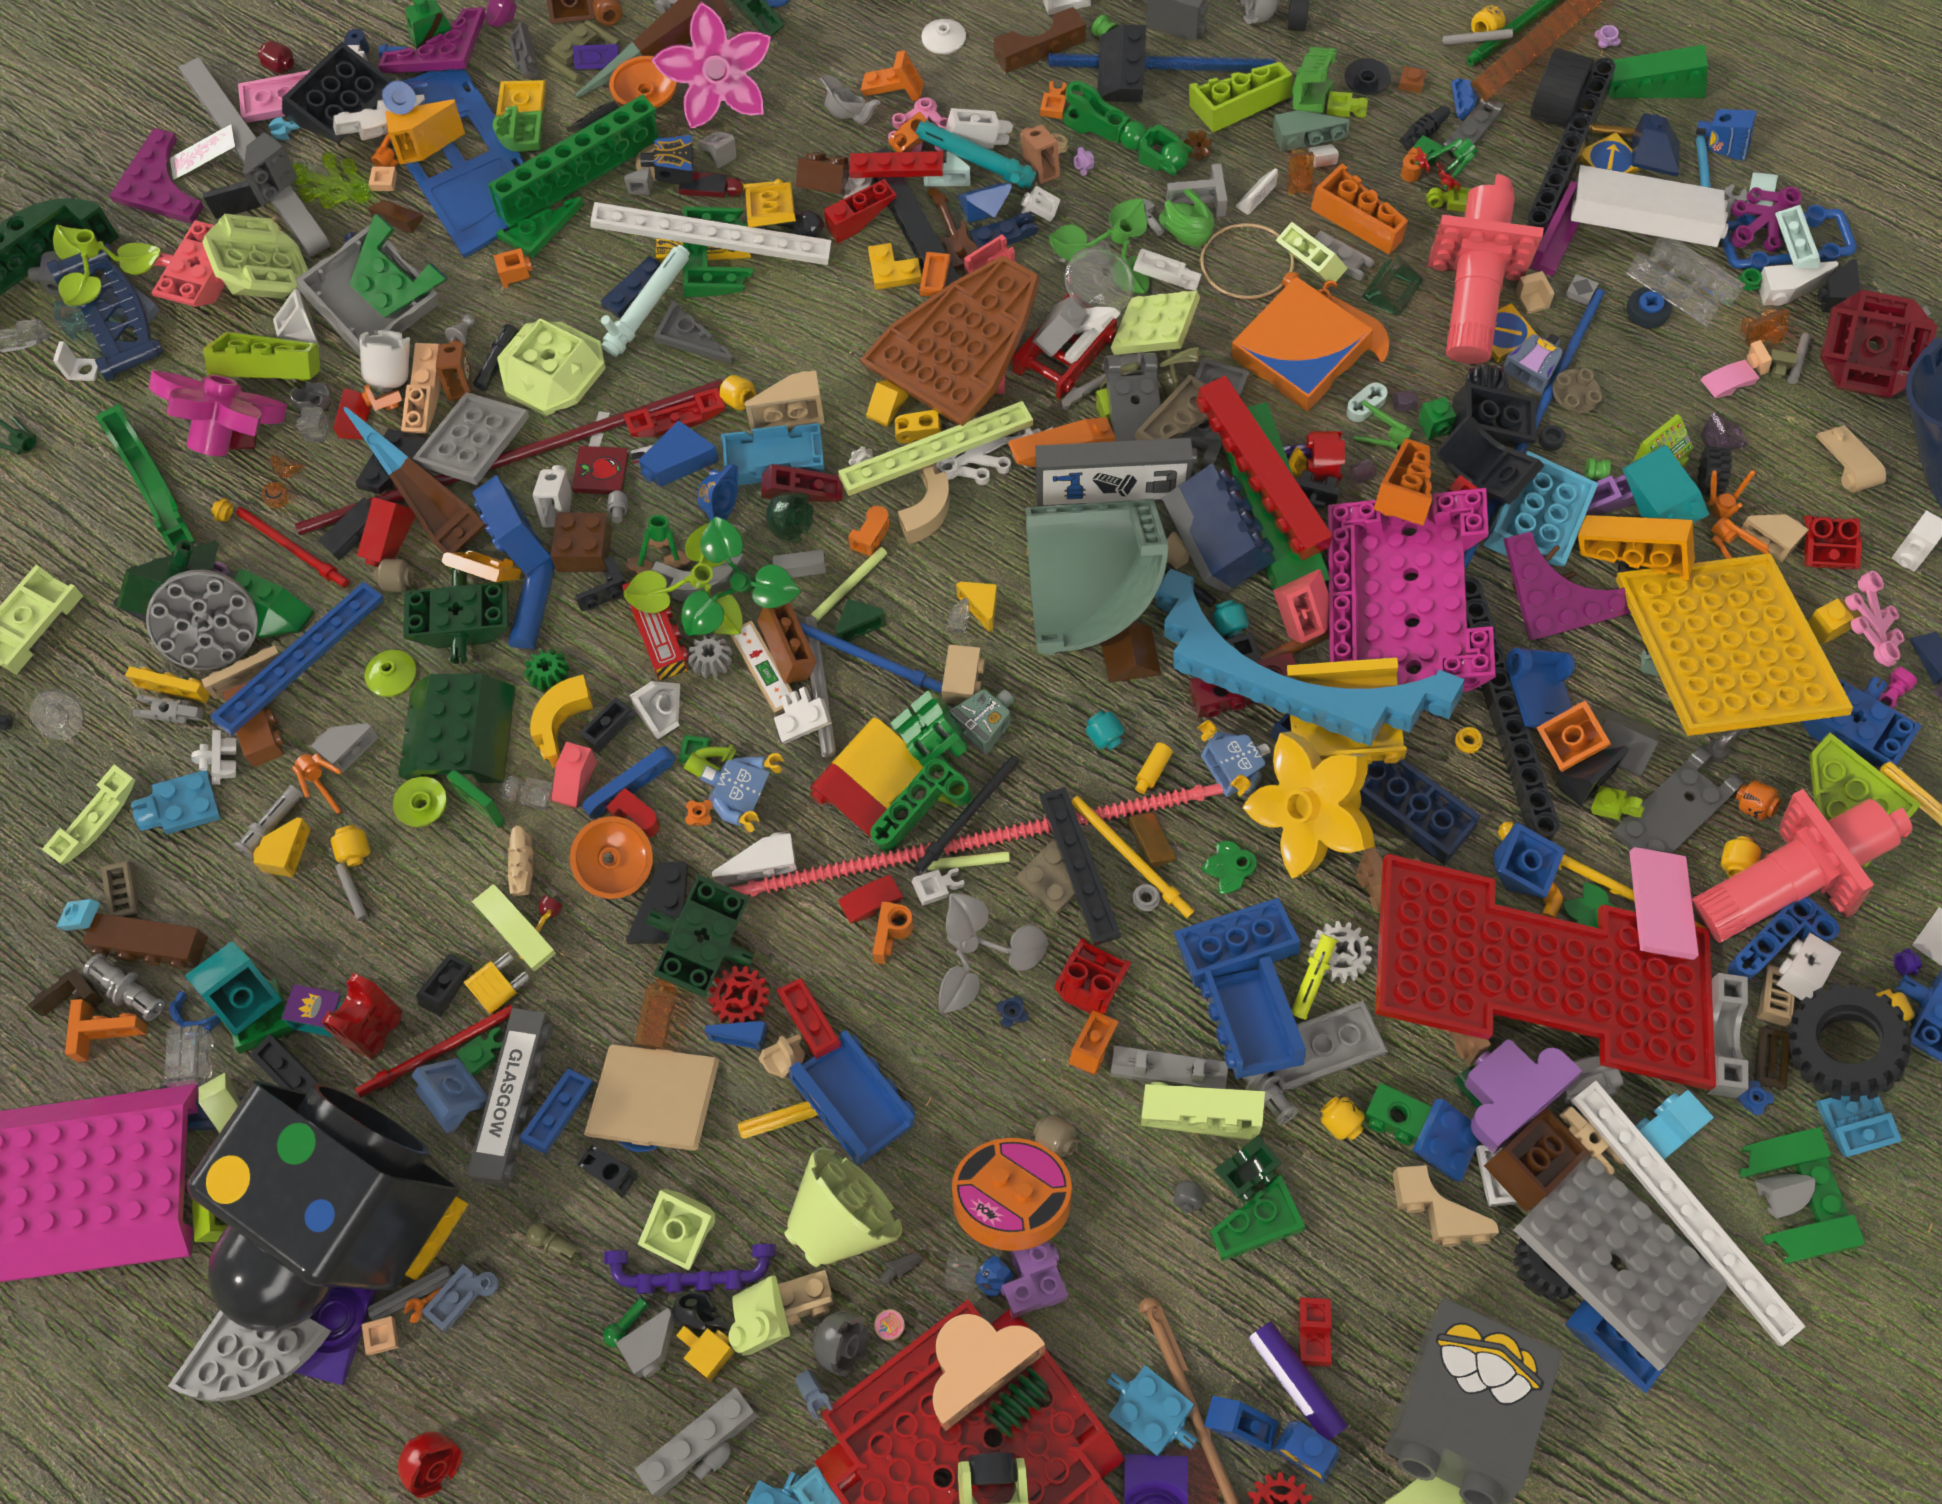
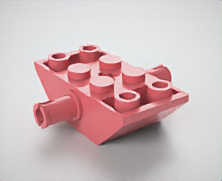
[151,220,226,307]

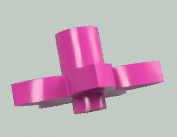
[651,1,771,129]
[148,370,288,456]

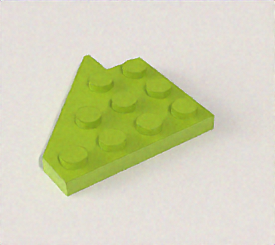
[1809,732,1921,868]

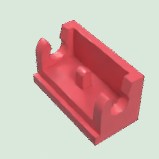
[964,235,1015,275]

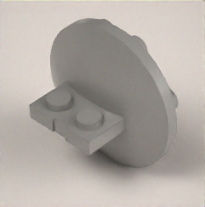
[146,570,258,670]

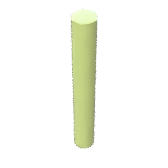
[928,851,1010,871]

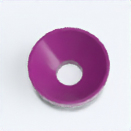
[485,0,517,28]

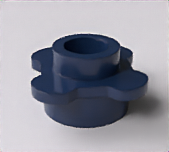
[996,996,1028,1028]

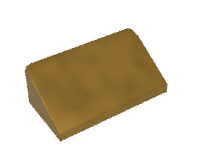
[1128,812,1176,869]

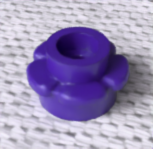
[1894,948,1922,976]

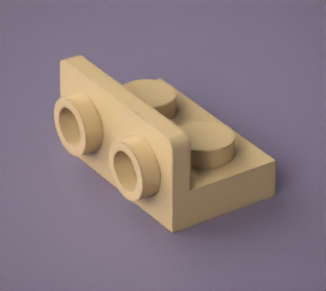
[778,1270,836,1326]

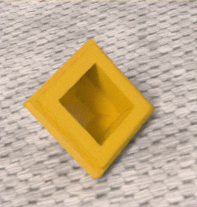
[1288,447,1307,478]

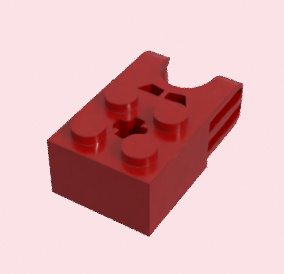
[321,972,403,1060]

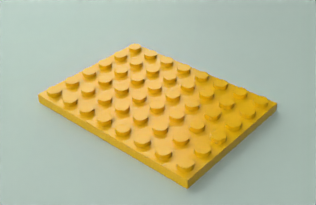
[1616,553,1853,736]

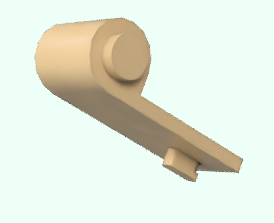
[1816,425,1886,493]

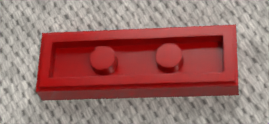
[777,977,841,1059]

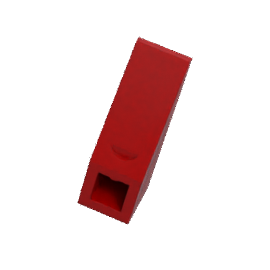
[823,179,897,243]

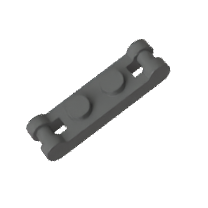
[1442,94,1506,154]

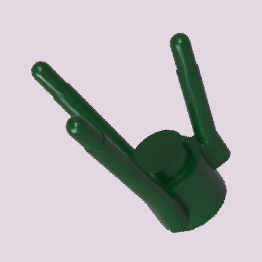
[0,416,37,455]

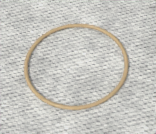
[1200,223,1295,299]

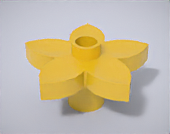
[1242,732,1375,879]

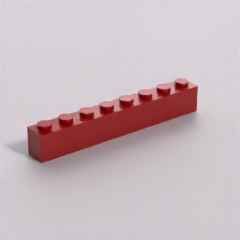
[1196,375,1333,561]

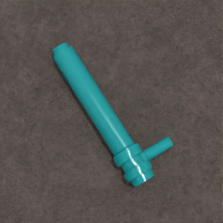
[915,121,1037,189]

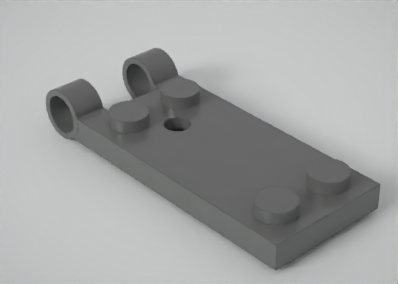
[1104,353,1160,442]
[1178,358,1249,469]
[1611,745,1745,854]

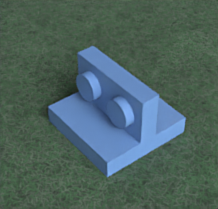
[411,1058,488,1133]

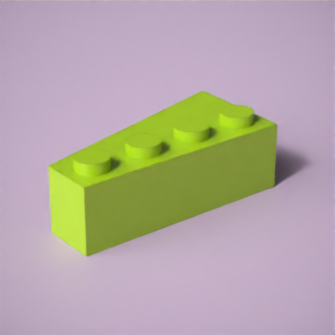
[1189,62,1293,132]

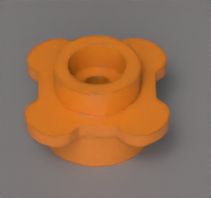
[685,800,713,826]

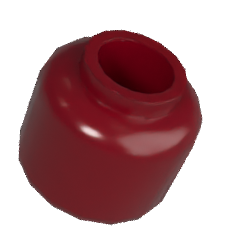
[258,41,294,74]

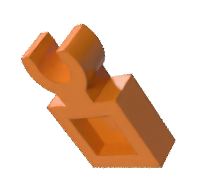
[1040,81,1067,119]

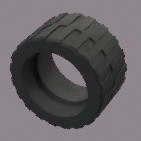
[1530,48,1594,129]

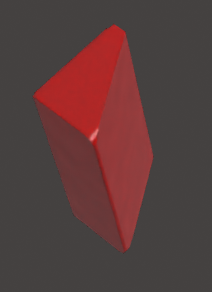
[333,388,371,440]

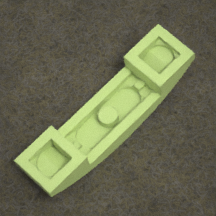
[42,765,135,865]

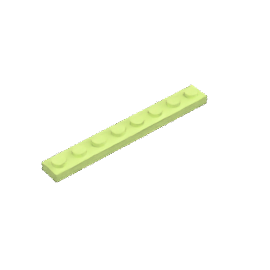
[838,401,1033,496]

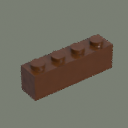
[82,913,208,970]

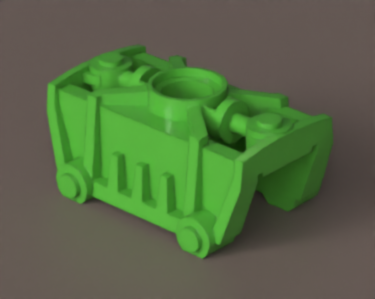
[1292,47,1337,114]

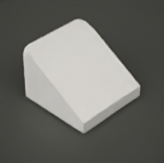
[1309,144,1339,168]

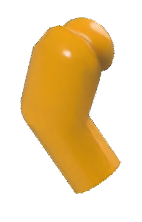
[1541,882,1563,918]

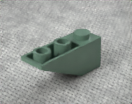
[1272,110,1350,152]

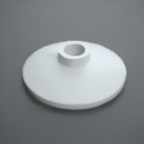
[921,19,966,54]

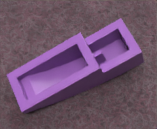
[1586,474,1636,516]

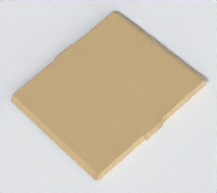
[584,1044,719,1151]

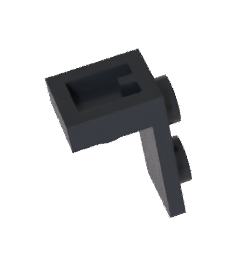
[575,556,626,612]

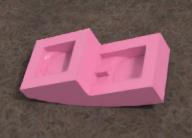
[1701,360,1760,398]

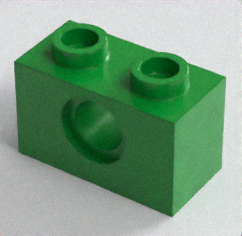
[1364,1083,1432,1146]

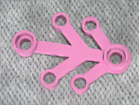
[888,97,948,152]
[1845,570,1905,667]

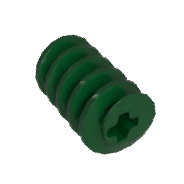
[982,1366,1051,1438]

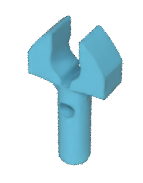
[269,116,301,141]

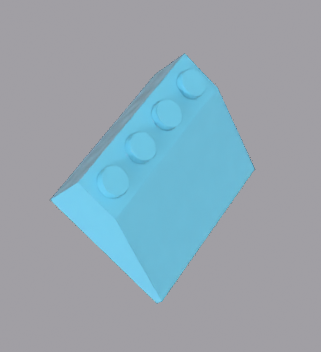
[1483,451,1598,567]

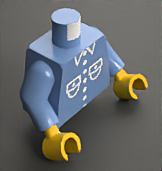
[1197,720,1271,797]
[700,753,784,832]

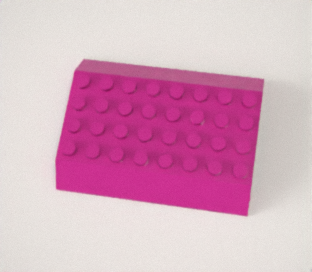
[0,1084,199,1282]

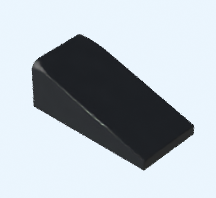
[416,954,473,1016]

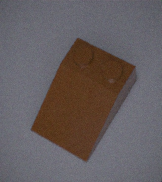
[1484,1107,1589,1212]

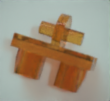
[1287,149,1314,195]
[1741,307,1790,347]

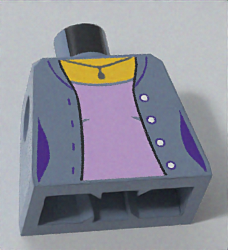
[1503,334,1563,394]

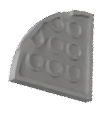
[168,1310,331,1402]

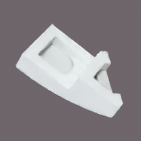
[1075,307,1120,335]

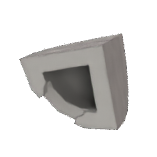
[1755,1174,1815,1218]

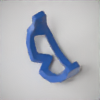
[169,991,221,1034]

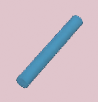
[1696,135,1711,188]

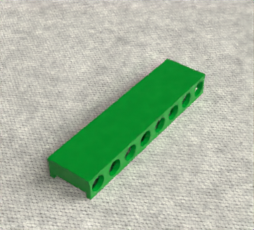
[488,94,661,229]
[1221,402,1330,599]

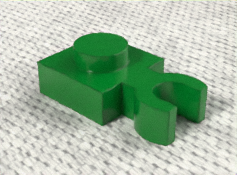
[456,1027,503,1077]

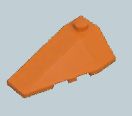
[1008,417,1116,468]

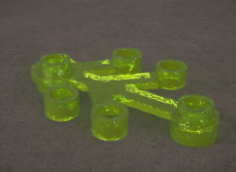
[292,152,371,209]

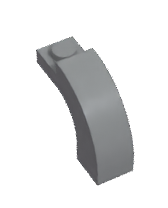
[651,554,746,602]

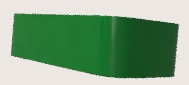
[870,759,973,851]

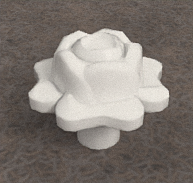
[849,446,874,466]

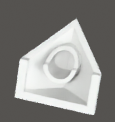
[629,681,680,739]

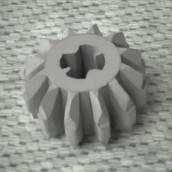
[688,634,733,679]

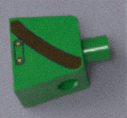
[405,0,452,49]

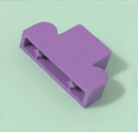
[1465,1040,1582,1155]

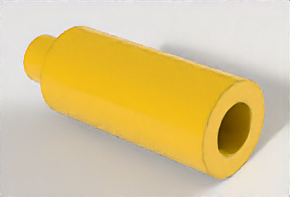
[1135,743,1173,794]

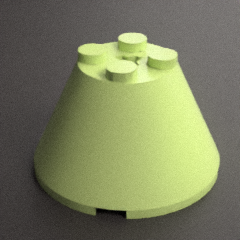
[784,1147,902,1267]

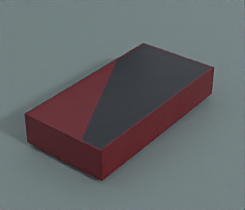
[678,172,728,198]

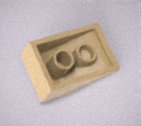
[745,370,825,434]

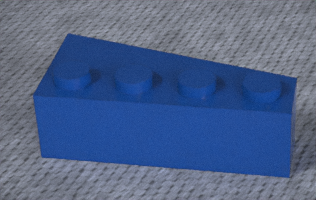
[472,475,551,574]

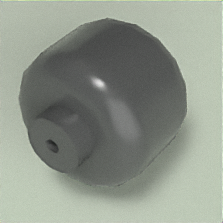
[1173,1181,1204,1213]

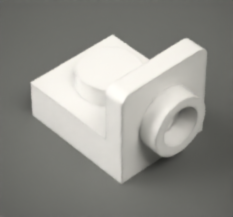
[1021,186,1061,222]

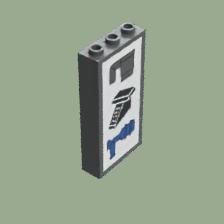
[1035,438,1197,507]

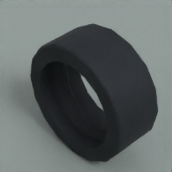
[1287,0,1309,31]

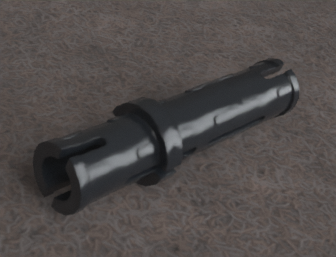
[473,324,519,391]

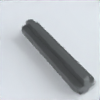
[368,1265,453,1321]

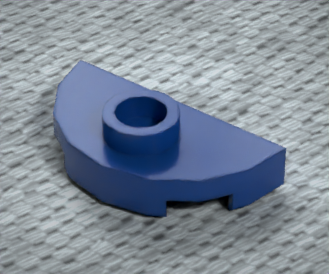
[1451,78,1478,120]

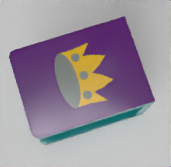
[282,984,343,1038]

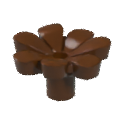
[1184,130,1212,161]

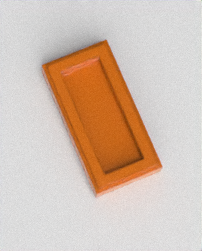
[919,252,951,297]

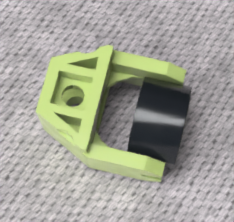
[958,1453,1029,1504]

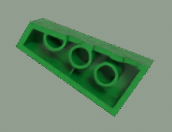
[1609,44,1708,98]

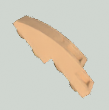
[401,343,441,433]

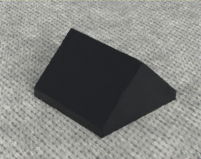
[202,180,261,219]

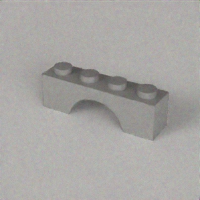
[1707,973,1748,1098]
[635,1387,759,1498]

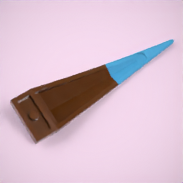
[344,407,487,554]

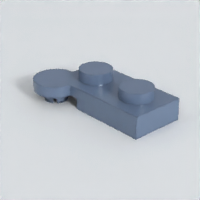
[421,1264,499,1333]

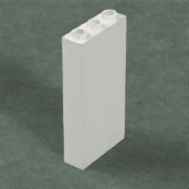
[1571,165,1728,247]

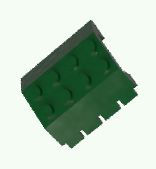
[398,674,516,783]

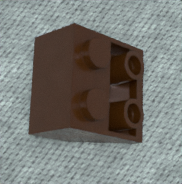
[795,152,850,194]

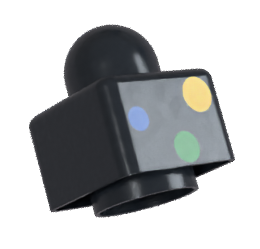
[187,1081,460,1332]

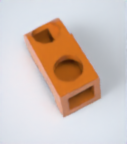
[888,111,928,152]
[848,506,890,557]

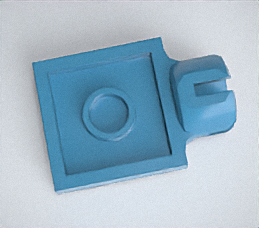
[131,770,221,835]

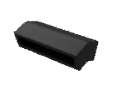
[318,497,371,561]

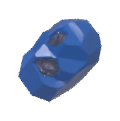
[976,1255,1014,1298]

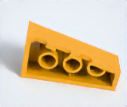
[1578,515,1695,581]

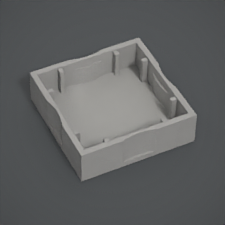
[296,224,439,356]

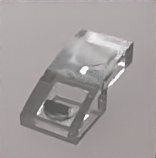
[0,319,51,352]

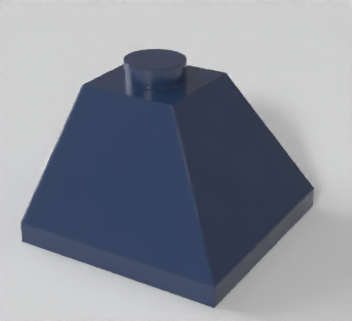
[1632,113,1679,177]

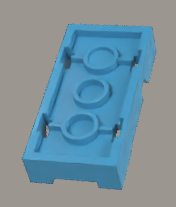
[721,423,825,485]

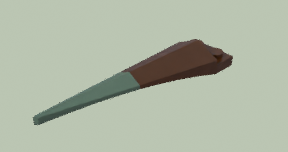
[576,0,734,97]

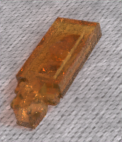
[635,978,675,1049]

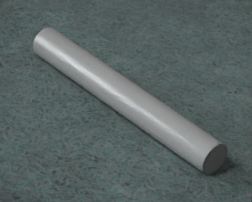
[1443,29,1513,45]

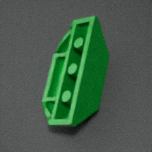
[227,569,314,638]

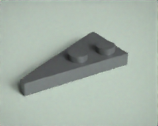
[654,301,735,365]

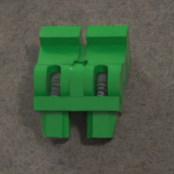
[891,690,968,773]

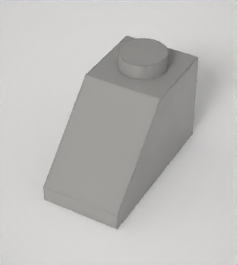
[1033,297,1088,357]
[311,723,379,775]
[616,1308,675,1378]

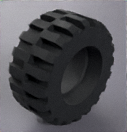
[1789,982,1912,1102]

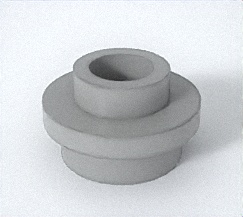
[1132,884,1160,912]

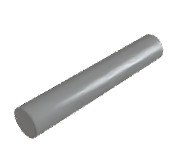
[1787,333,1811,384]
[335,863,368,921]

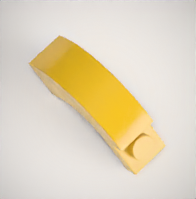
[530,675,594,768]

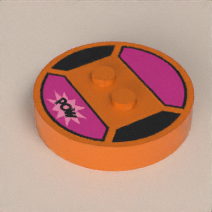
[952,1138,1072,1251]

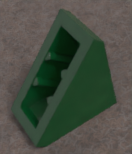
[835,599,886,642]

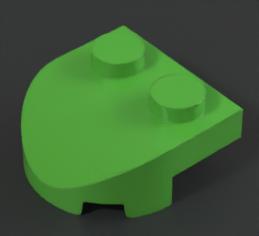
[493,105,544,152]

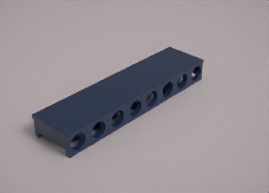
[1270,713,1481,866]

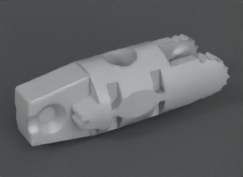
[133,694,204,724]

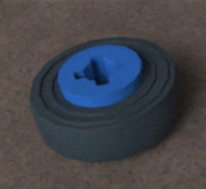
[1626,286,1673,328]

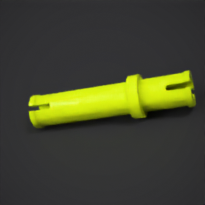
[1291,933,1338,1020]

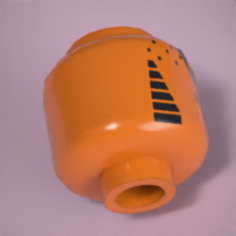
[1736,780,1782,820]

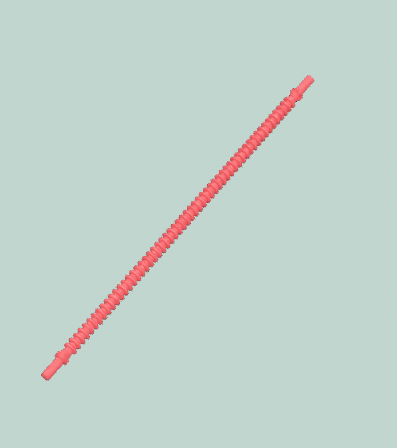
[730,783,1223,897]

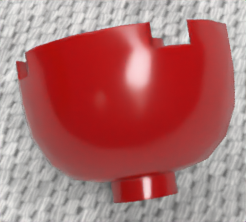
[397,1431,463,1498]

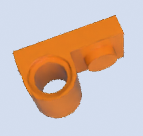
[872,902,914,964]
[1068,1010,1119,1075]

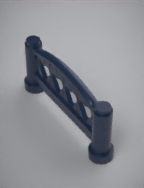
[46,243,164,382]

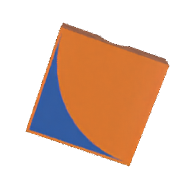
[1232,276,1373,412]

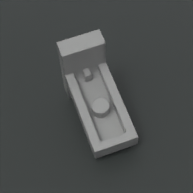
[1166,164,1227,217]

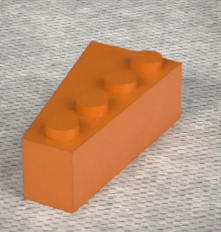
[1311,163,1408,254]

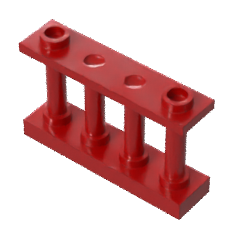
[1012,292,1117,399]

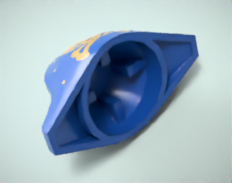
[697,464,738,521]

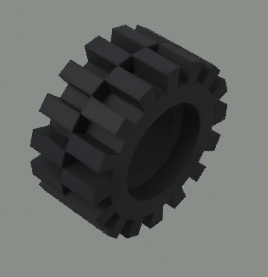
[1697,446,1732,494]

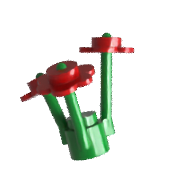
[1415,137,1478,191]

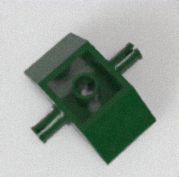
[116,540,219,615]
[403,568,509,664]
[645,874,755,998]

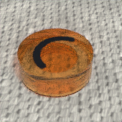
[261,482,289,508]

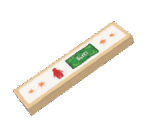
[730,620,793,716]

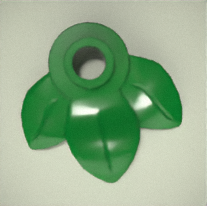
[1202,841,1257,894]
[1563,883,1617,928]

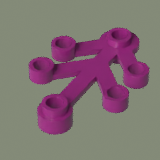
[1730,186,1802,252]

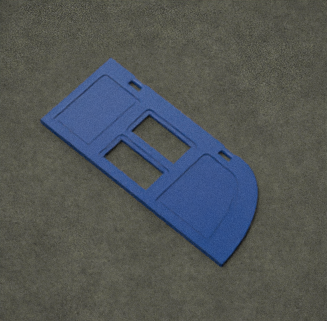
[374,69,525,258]

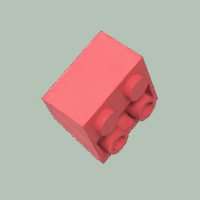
[1273,569,1330,643]

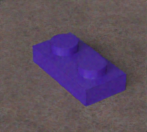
[573,44,620,69]

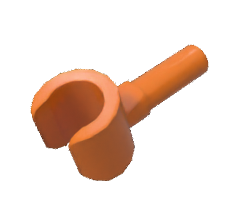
[404,1287,443,1323]

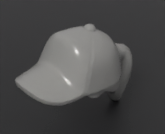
[819,75,881,124]

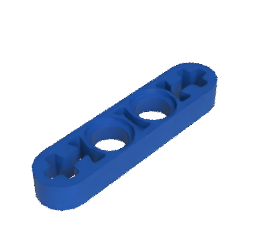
[582,746,676,819]

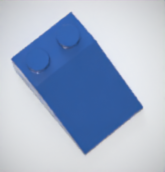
[1565,1299,1675,1393]

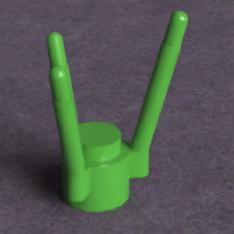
[1353,400,1413,450]

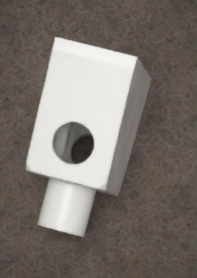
[533,465,572,528]

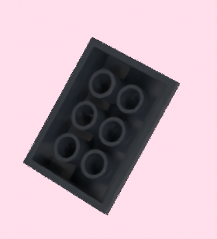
[282,42,392,144]

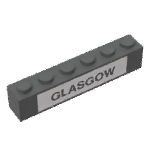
[467,1008,553,1187]

